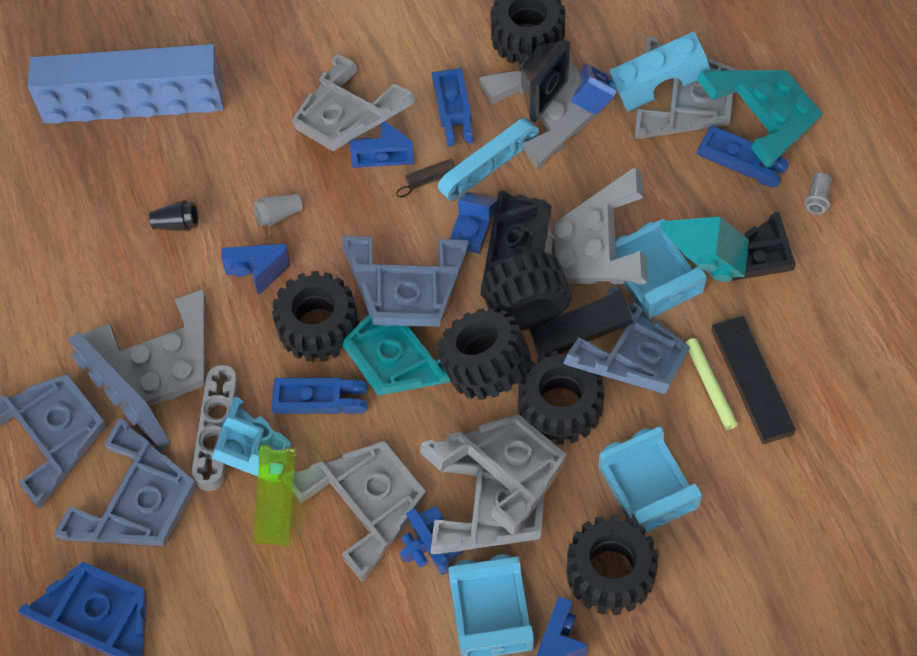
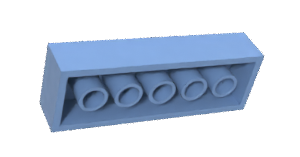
[28,44,224,124]

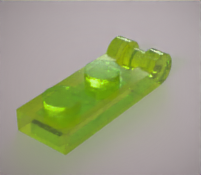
[253,445,296,546]

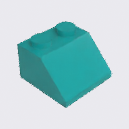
[660,217,749,282]

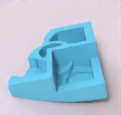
[211,396,291,483]

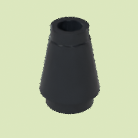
[149,200,199,231]

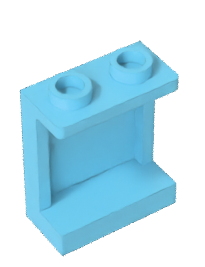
[615,219,707,320]
[598,426,702,533]
[448,554,534,656]

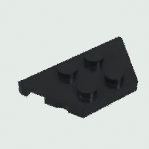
[480,190,552,298]

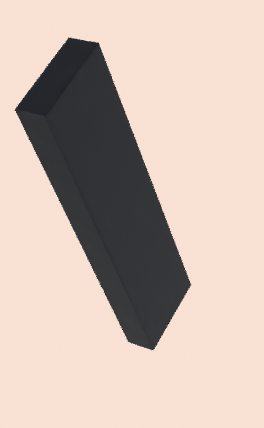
[711,316,796,445]

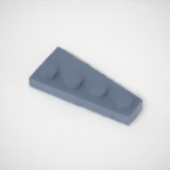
[68,332,170,451]

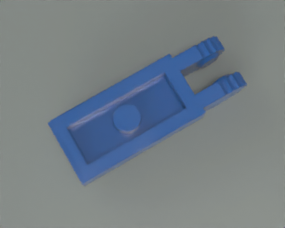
[432,68,473,147]
[697,125,789,188]
[272,378,368,414]

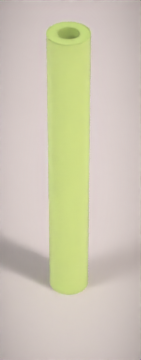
[685,338,738,430]

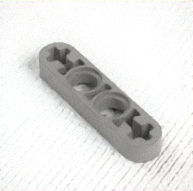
[192,365,239,491]

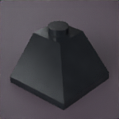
[519,40,570,123]

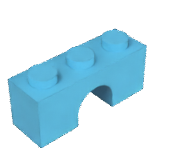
[609,31,711,112]

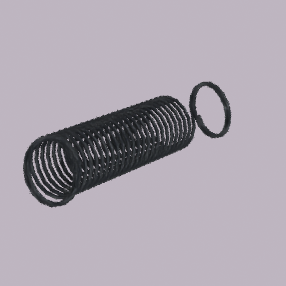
[396,158,455,198]

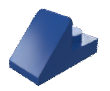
[571,63,617,115]
[350,121,414,168]
[449,192,497,254]
[221,244,290,294]
[536,597,588,656]

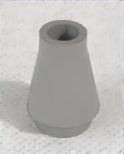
[253,193,302,227]

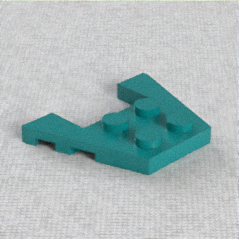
[697,70,823,168]
[343,315,451,396]

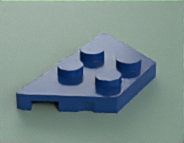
[18,562,147,656]

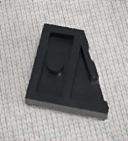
[731,212,796,281]

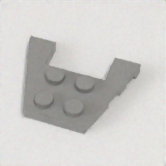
[634,36,735,139]
[291,53,416,151]
[479,62,602,170]
[554,167,648,284]
[82,290,206,407]
[420,414,567,536]
[282,441,426,583]
[430,455,544,554]

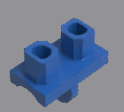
[400,506,464,575]

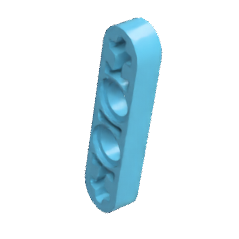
[438,117,539,201]

